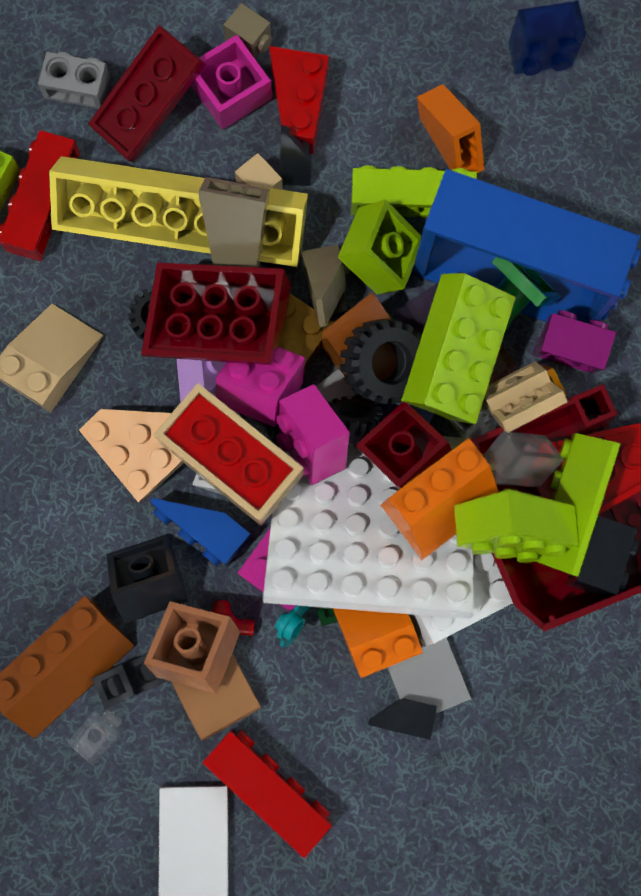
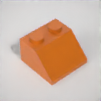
[333,608,423,678]

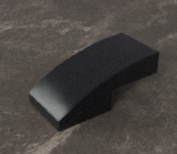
[92,653,168,709]

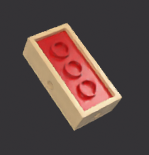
[153,383,304,526]

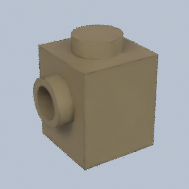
[223,3,272,59]

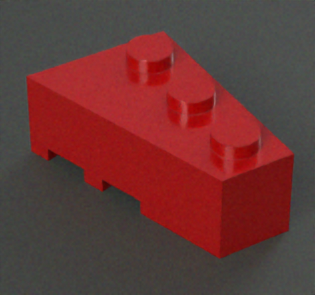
[269,46,329,154]

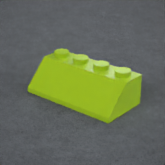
[535,433,620,577]

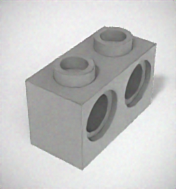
[38,52,111,109]

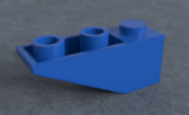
[150,498,252,566]

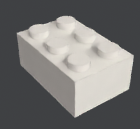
[409,553,513,647]

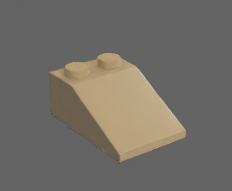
[0,304,104,413]

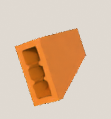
[417,84,484,173]

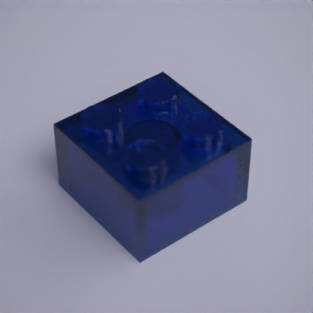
[508,1,586,76]

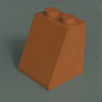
[321,292,397,404]

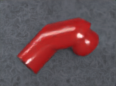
[211,600,255,636]

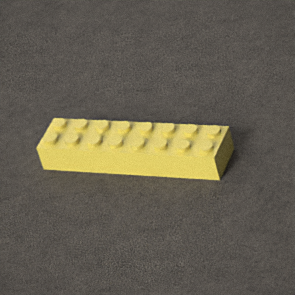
[49,156,308,267]

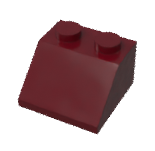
[356,402,452,490]

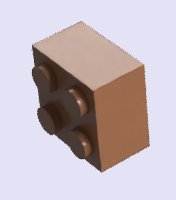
[144,602,240,694]

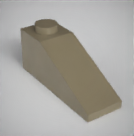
[301,244,350,327]

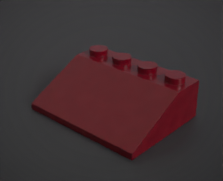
[141,262,291,365]

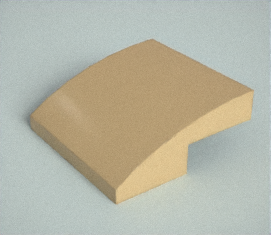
[483,361,567,433]

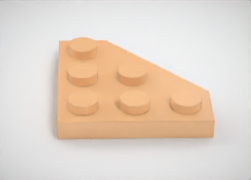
[79,409,183,502]

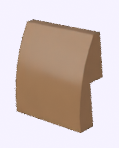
[172,653,261,741]

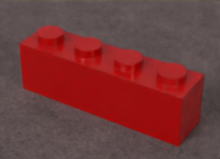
[0,130,80,262]
[202,729,332,859]

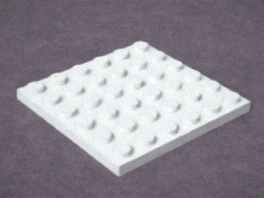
[263,436,473,619]

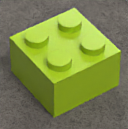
[337,199,421,295]

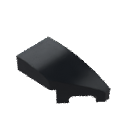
[280,125,312,186]
[368,698,437,740]

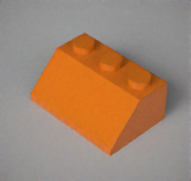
[380,438,499,560]

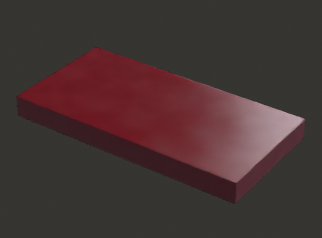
[88,25,206,163]

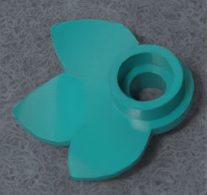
[275,605,310,648]

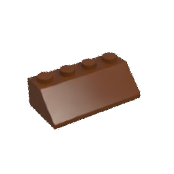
[0,596,135,739]

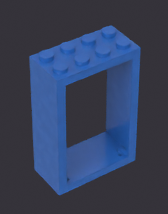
[412,169,641,324]

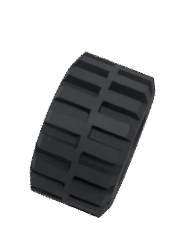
[340,320,422,404]

